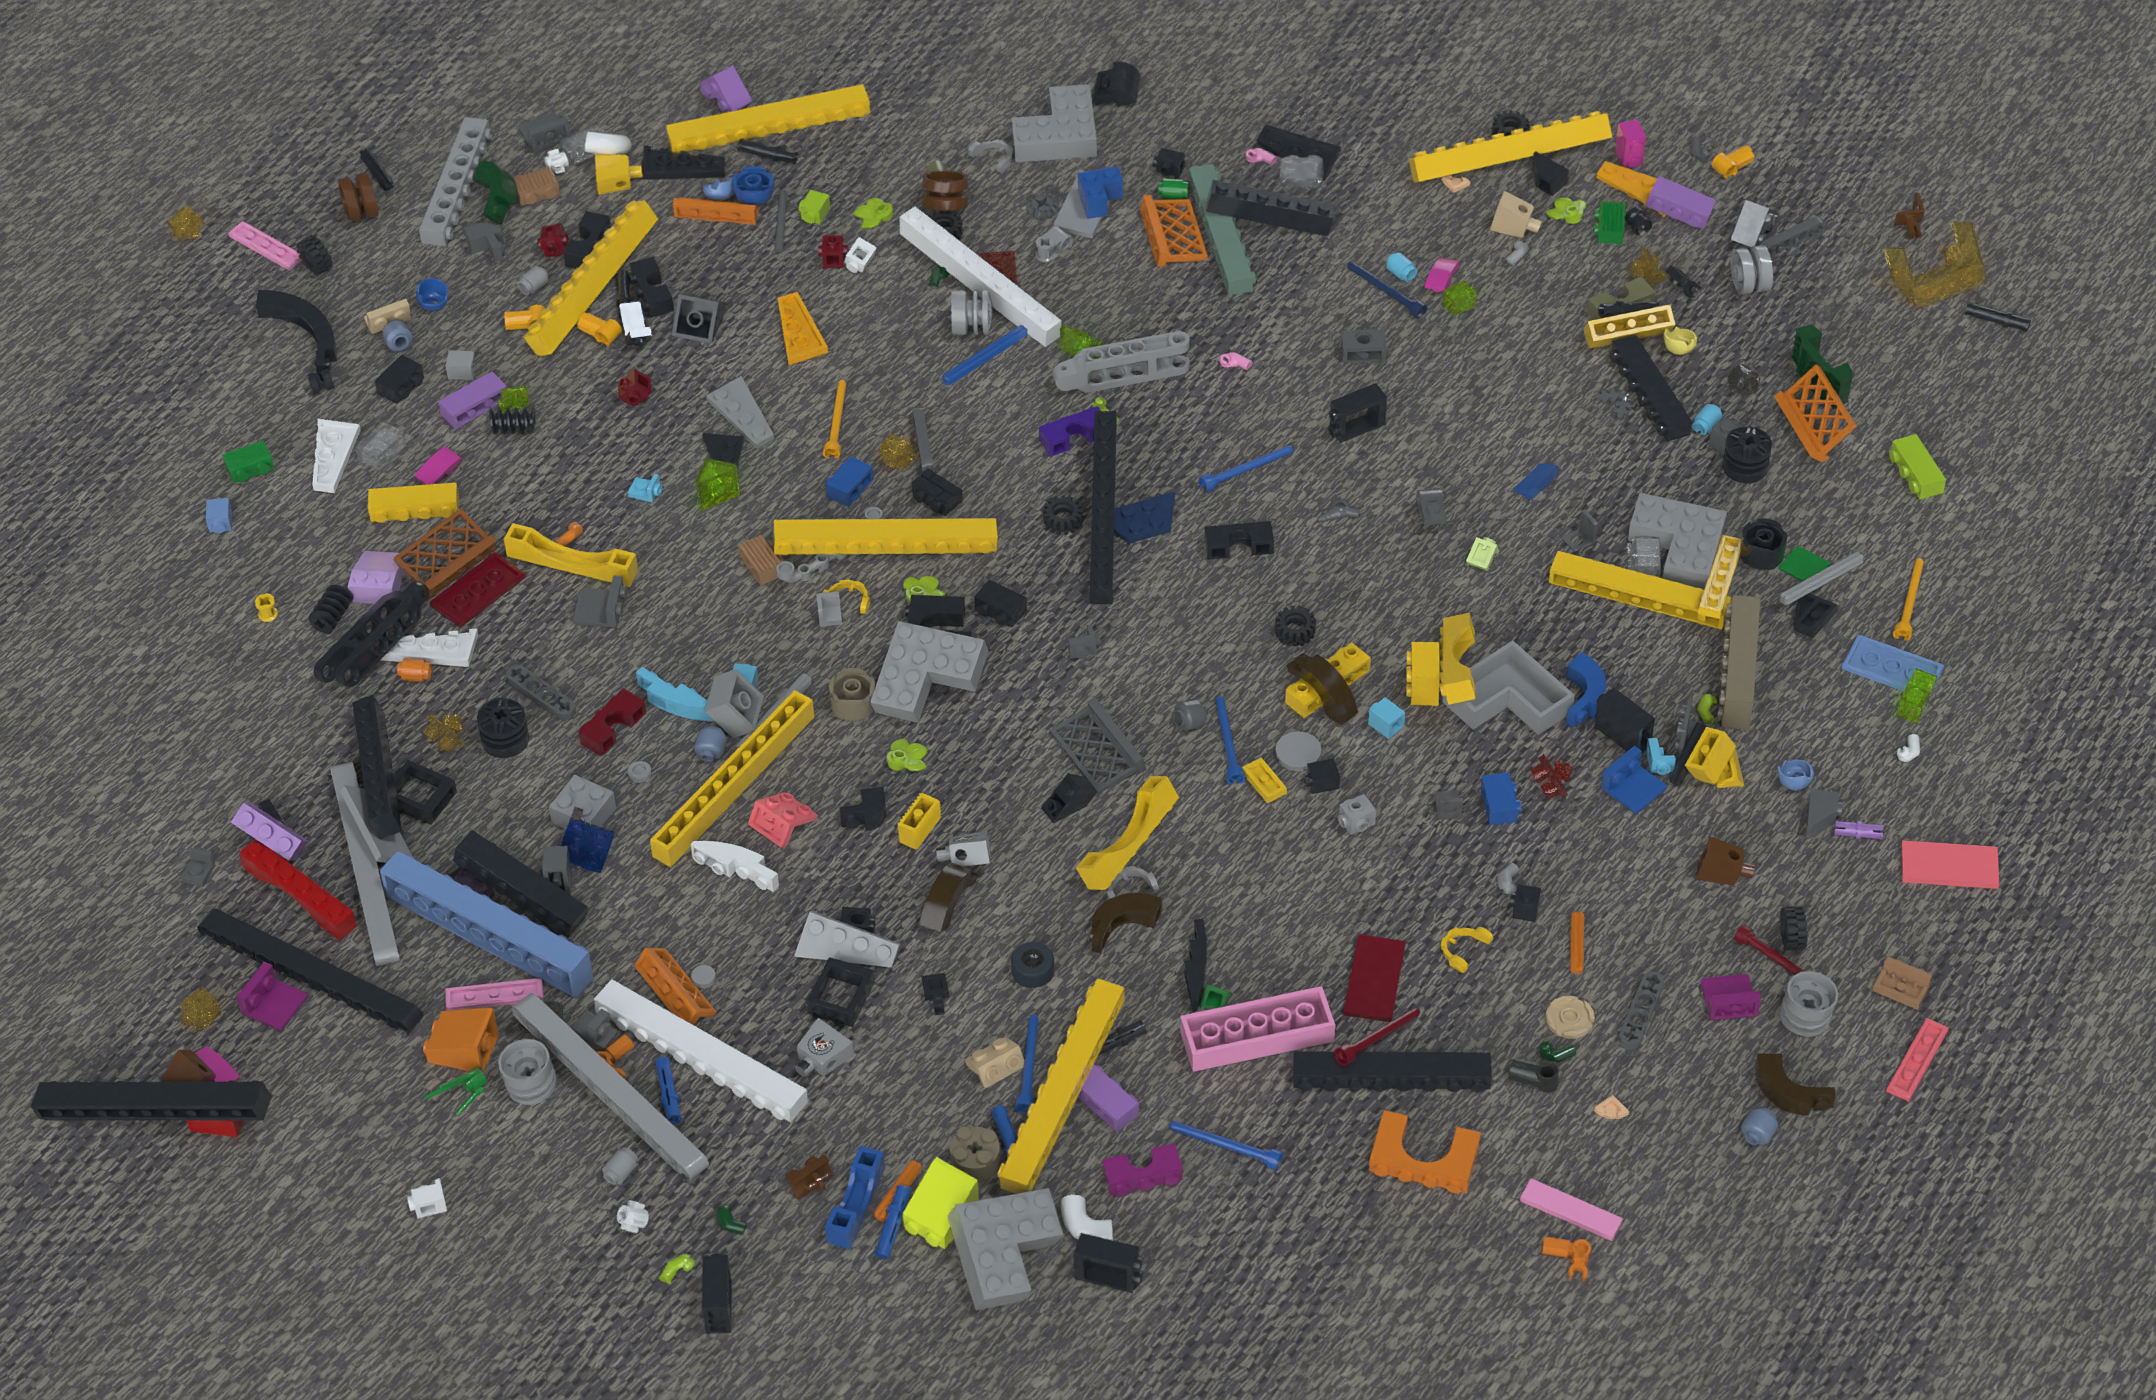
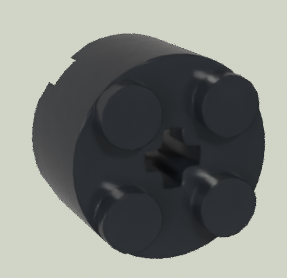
[1740,518,1787,570]

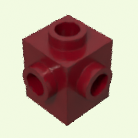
[538,223,569,257]
[818,235,848,268]
[618,369,652,406]

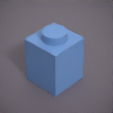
[206,498,232,533]

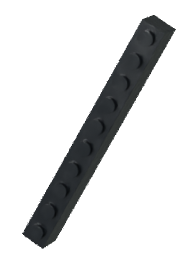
[1090,411,1117,604]
[30,1080,272,1121]

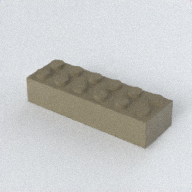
[1717,595,1760,730]

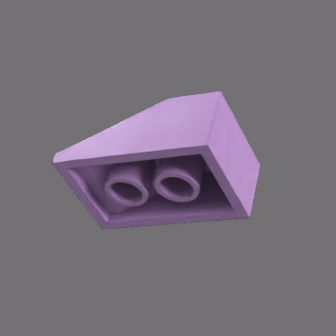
[348,551,408,604]

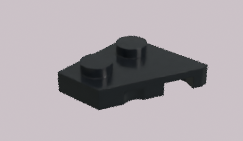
[1794,593,1838,638]

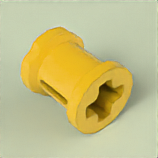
[255,594,278,622]

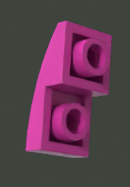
[1425,258,1459,292]
[414,446,462,485]
[196,1046,240,1082]

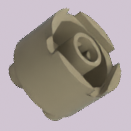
[829,668,875,721]
[950,1127,1000,1183]

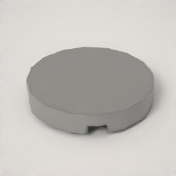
[1275,731,1322,772]

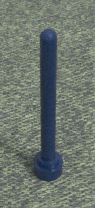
[1347,262,1428,319]

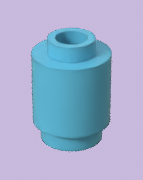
[1386,252,1418,282]
[1692,404,1723,435]

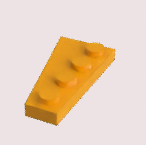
[778,292,828,365]

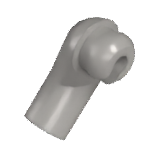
[1505,241,1529,266]

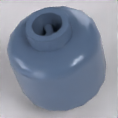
[382,320,413,352]
[694,726,727,762]
[1741,1107,1778,1145]

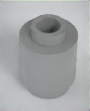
[517,266,548,295]
[602,1147,638,1185]

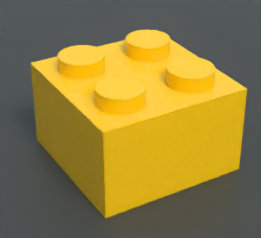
[1406,642,1440,706]

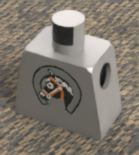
[936,831,991,866]
[795,1018,854,1077]

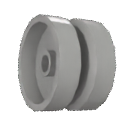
[1730,245,1773,295]

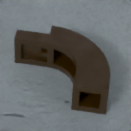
[1287,653,1358,725]
[919,862,978,932]
[1089,893,1163,954]
[1755,1053,1836,1116]

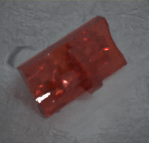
[1530,754,1572,799]

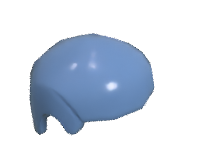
[703,177,734,201]
[1777,759,1814,791]

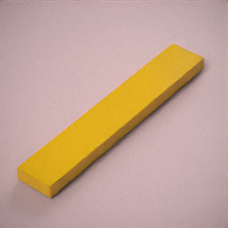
[1697,535,1744,619]

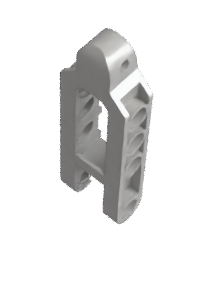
[1052,331,1190,393]

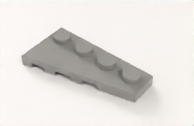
[794,911,900,967]

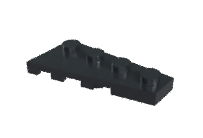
[1257,124,1341,181]
[642,145,725,180]

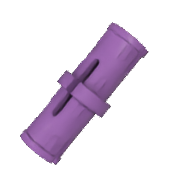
[1834,820,1883,840]

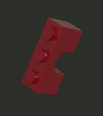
[578,688,646,757]

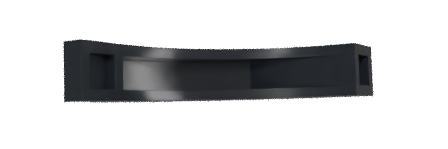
[256,290,337,374]

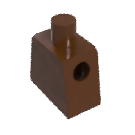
[1696,837,1755,885]
[160,1049,216,1082]

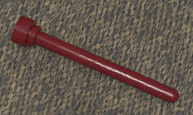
[1733,924,1805,975]
[1334,1008,1420,1066]

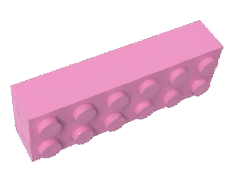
[1180,986,1335,1072]

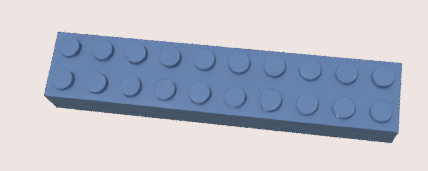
[380,851,593,998]

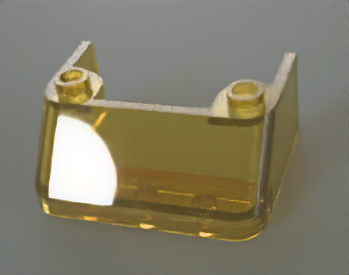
[1883,221,1986,307]

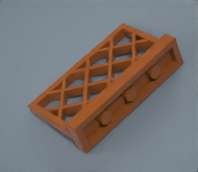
[393,508,497,599]

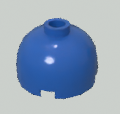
[732,166,774,206]

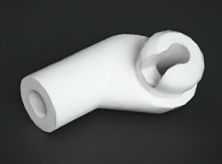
[1897,734,1920,762]

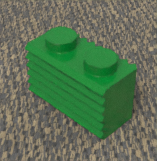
[1594,200,1625,245]
[222,440,274,484]

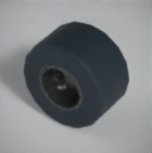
[1011,942,1055,988]

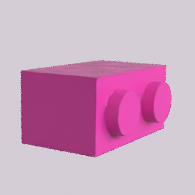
[1615,120,1646,168]

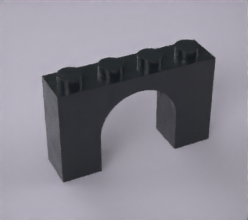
[904,595,966,628]

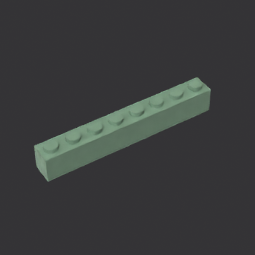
[1189,164,1256,295]

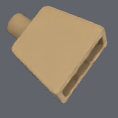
[1490,191,1542,238]

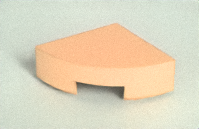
[1442,175,1471,193]
[1594,1095,1629,1119]

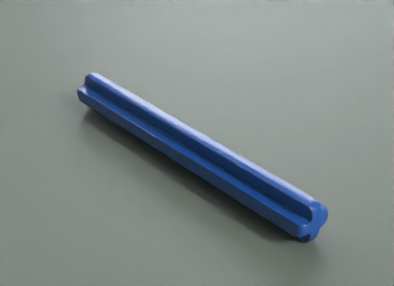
[942,325,1028,386]

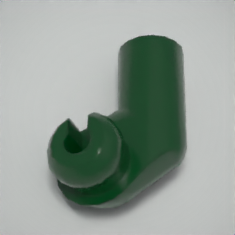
[928,266,950,287]
[1539,1041,1576,1062]

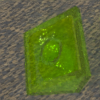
[1060,325,1106,359]
[696,458,740,511]

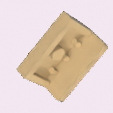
[364,299,411,334]
[965,1037,1024,1088]

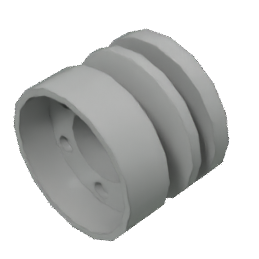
[951,290,992,335]
[1779,971,1838,1037]
[498,1039,557,1105]

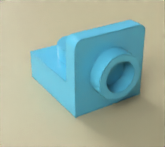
[628,474,662,503]
[1646,738,1676,775]

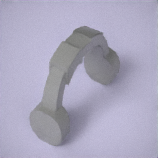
[968,140,1013,174]
[1106,866,1159,900]

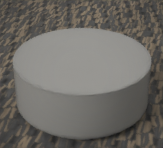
[628,761,651,783]
[691,965,716,989]

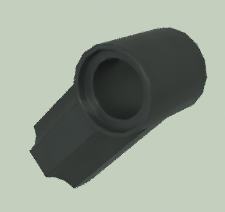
[1509,1058,1559,1093]

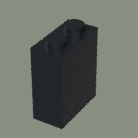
[1595,687,1655,754]

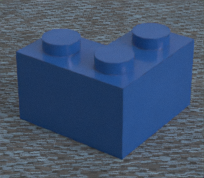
[1078,166,1123,219]

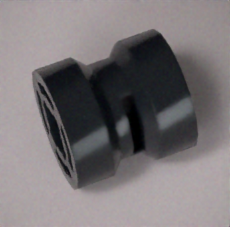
[1625,206,1653,235]
[307,368,334,395]

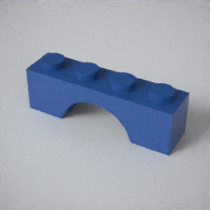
[825,1146,885,1250]

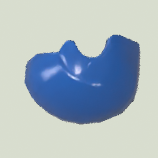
[416,278,448,311]

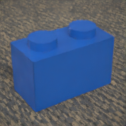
[826,456,874,507]
[1480,773,1521,825]

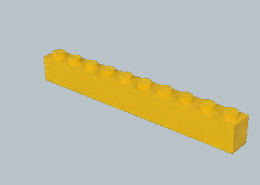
[666,84,870,153]
[1409,111,1612,183]
[523,200,658,356]
[773,518,998,555]
[650,690,814,868]
[997,978,1125,1194]

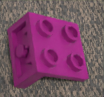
[237,962,308,1031]
[1701,974,1761,1021]

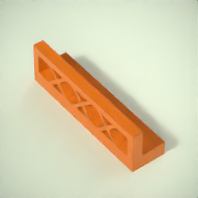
[673,197,760,225]
[634,948,716,1025]

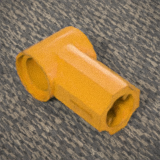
[1711,145,1755,179]
[504,305,546,330]
[577,312,622,347]

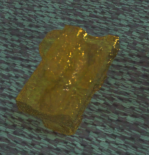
[1629,248,1667,288]
[423,713,466,753]

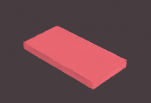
[1901,840,1999,889]

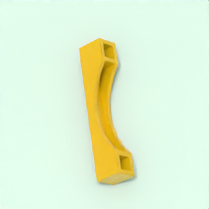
[504,523,638,587]
[1440,613,1476,705]
[1076,776,1179,890]

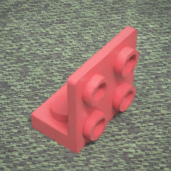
[748,792,818,848]

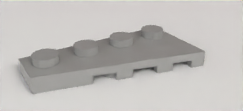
[706,376,774,449]

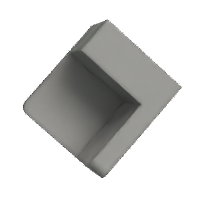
[446,350,475,380]
[816,592,842,627]

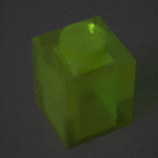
[1443,281,1477,316]

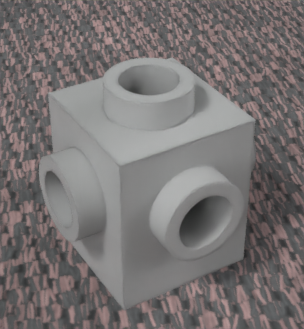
[1338,794,1376,835]

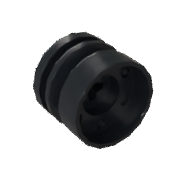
[1722,426,1772,484]
[477,698,529,758]

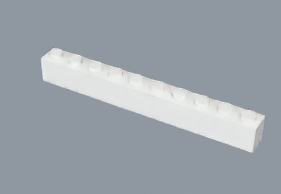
[900,206,1061,347]
[594,979,808,1122]

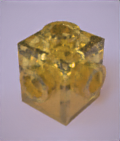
[166,205,204,241]
[878,433,917,470]
[179,987,221,1031]

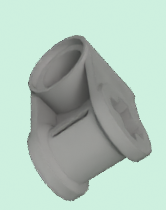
[1035,226,1073,262]

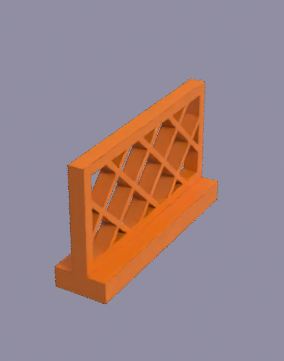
[1140,195,1208,267]
[1774,364,1857,462]

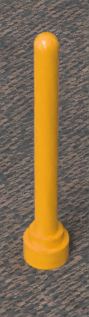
[823,380,846,458]
[1893,558,1924,641]

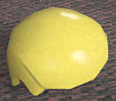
[1664,327,1697,355]

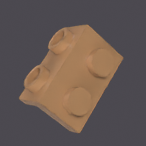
[1873,957,1932,1010]

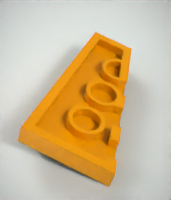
[1596,161,1666,217]

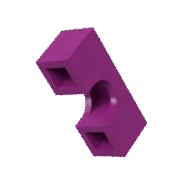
[1102,1143,1183,1197]

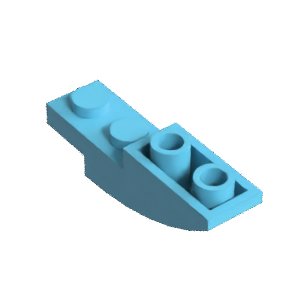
[636,667,714,721]

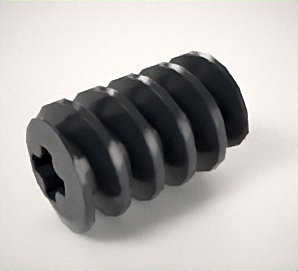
[489,407,536,435]
[309,584,354,634]

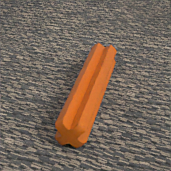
[1570,911,1584,974]
[873,1160,922,1222]

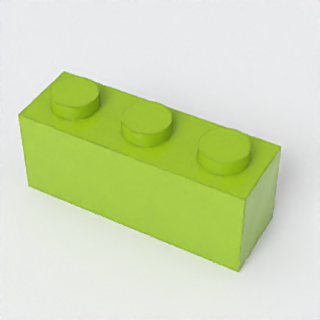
[1889,434,1946,500]

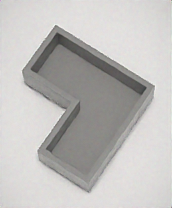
[1012,84,1097,162]
[1628,493,1727,590]
[870,621,989,723]
[1443,640,1575,735]
[948,1188,1063,1310]

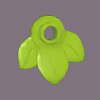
[1545,197,1586,224]
[853,198,893,230]
[903,576,945,604]
[886,739,928,771]

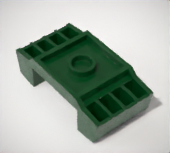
[1791,325,1853,409]

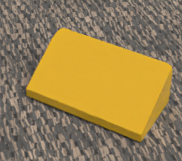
[1716,749,1744,788]

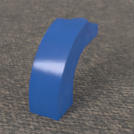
[1566,652,1607,728]

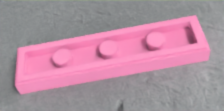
[228,221,302,271]
[445,978,544,1011]
[1520,1178,1623,1241]

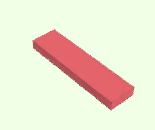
[1886,1018,1949,1102]

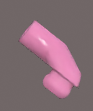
[1245,148,1277,165]
[1220,352,1252,370]

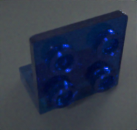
[561,807,615,873]

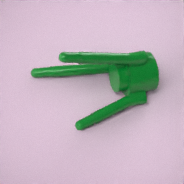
[424,1067,487,1115]

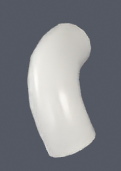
[585,132,632,155]
[1060,1195,1113,1240]

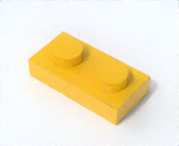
[1242,757,1287,804]

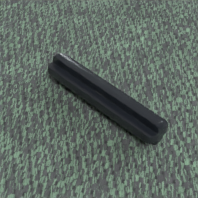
[359,148,394,191]
[1669,722,1707,786]

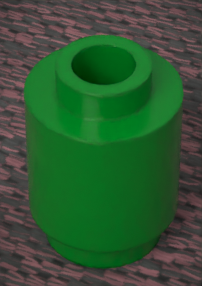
[1158,178,1188,200]

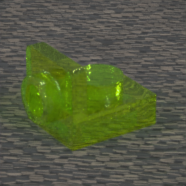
[498,386,530,413]

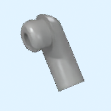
[1497,863,1519,895]

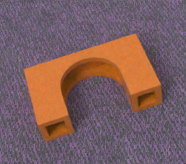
[1369,1110,1481,1194]

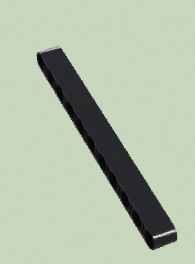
[197,908,424,1035]

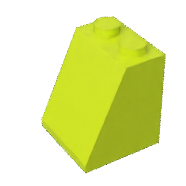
[903,1157,979,1249]

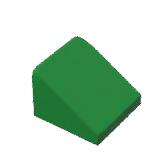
[1200,984,1232,1010]

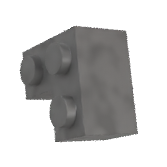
[1731,200,1778,247]

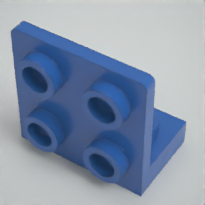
[1601,746,1667,814]

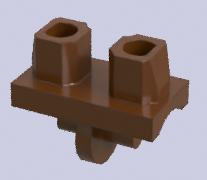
[786,1155,834,1200]

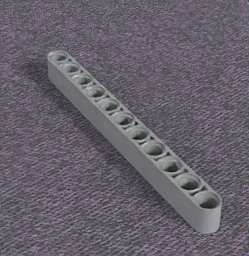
[330,762,400,967]
[512,993,709,1181]

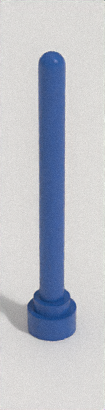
[1199,445,1293,493]
[1215,696,1245,785]
[1015,1014,1038,1113]
[1169,1121,1283,1170]

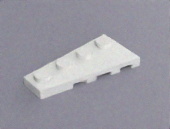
[312,419,361,493]
[381,629,478,667]

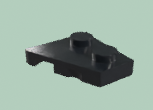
[702,433,744,473]

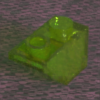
[1896,668,1938,724]

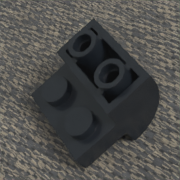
[1093,61,1141,107]

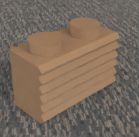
[513,166,560,206]
[739,535,784,585]

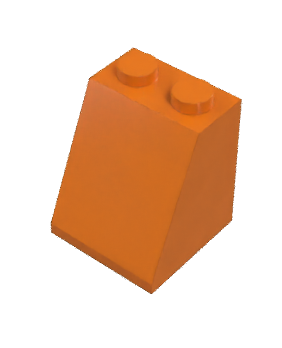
[423,1008,499,1072]

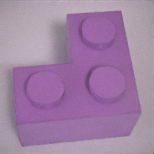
[699,65,752,113]

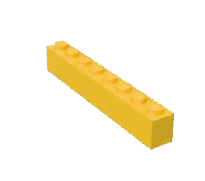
[1549,551,1732,629]

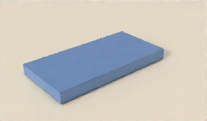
[1841,634,1944,700]

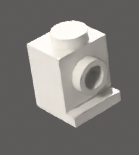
[844,237,877,273]
[407,1179,447,1218]

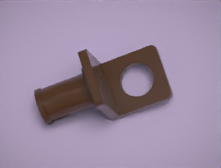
[1894,193,1925,239]

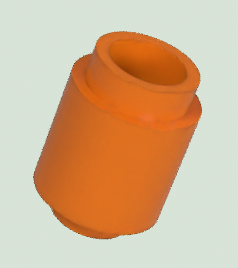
[397,658,432,682]

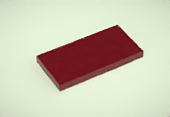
[429,552,526,628]
[1344,934,1406,1022]

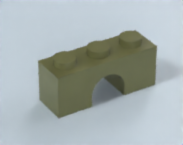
[1587,277,1656,320]

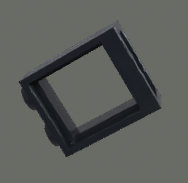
[1328,383,1387,443]
[394,760,457,825]
[807,957,875,1027]
[1073,1233,1143,1293]
[702,1254,732,1334]

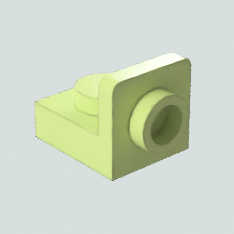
[1466,537,1499,571]

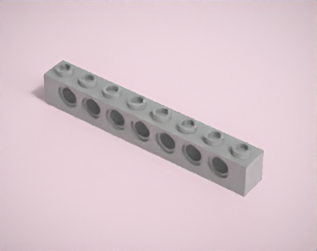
[419,117,492,246]

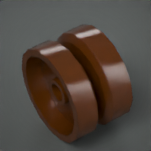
[922,171,968,211]
[338,172,379,223]

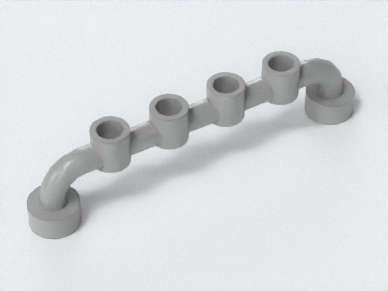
[776,507,883,583]

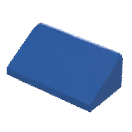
[1514,463,1558,500]

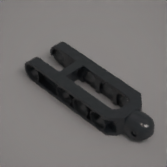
[314,581,428,687]

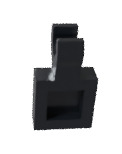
[1665,265,1701,298]
[921,973,949,1015]

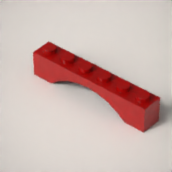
[239,839,357,941]

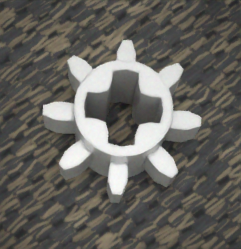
[544,149,569,174]
[617,1200,649,1233]

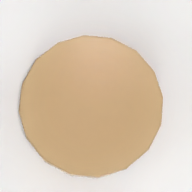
[1545,996,1595,1039]

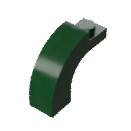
[473,161,517,224]

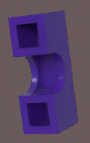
[1039,406,1101,457]

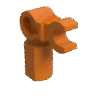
[596,1034,634,1079]
[1542,1236,1591,1281]

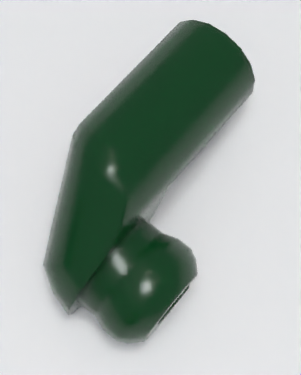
[716,1204,747,1235]

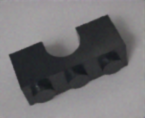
[563,211,612,269]
[628,256,674,318]
[1204,521,1274,560]

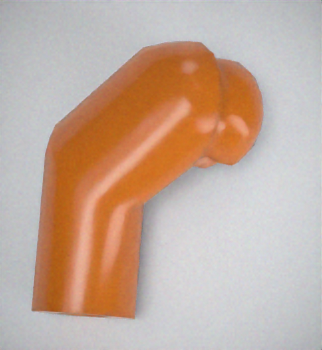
[556,522,583,547]

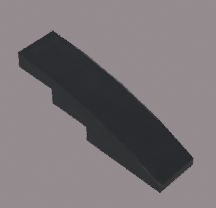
[1184,919,1207,1012]

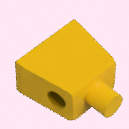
[595,154,642,195]

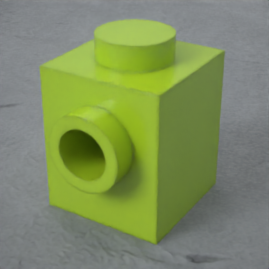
[799,190,830,224]

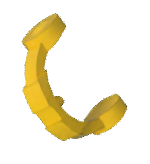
[823,580,870,614]
[1441,927,1493,973]

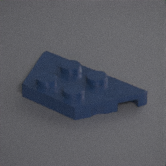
[1114,492,1175,544]

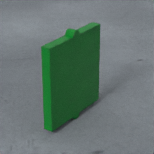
[1778,545,1831,581]

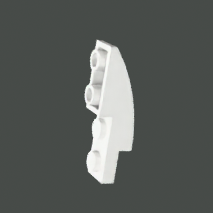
[691,841,779,892]

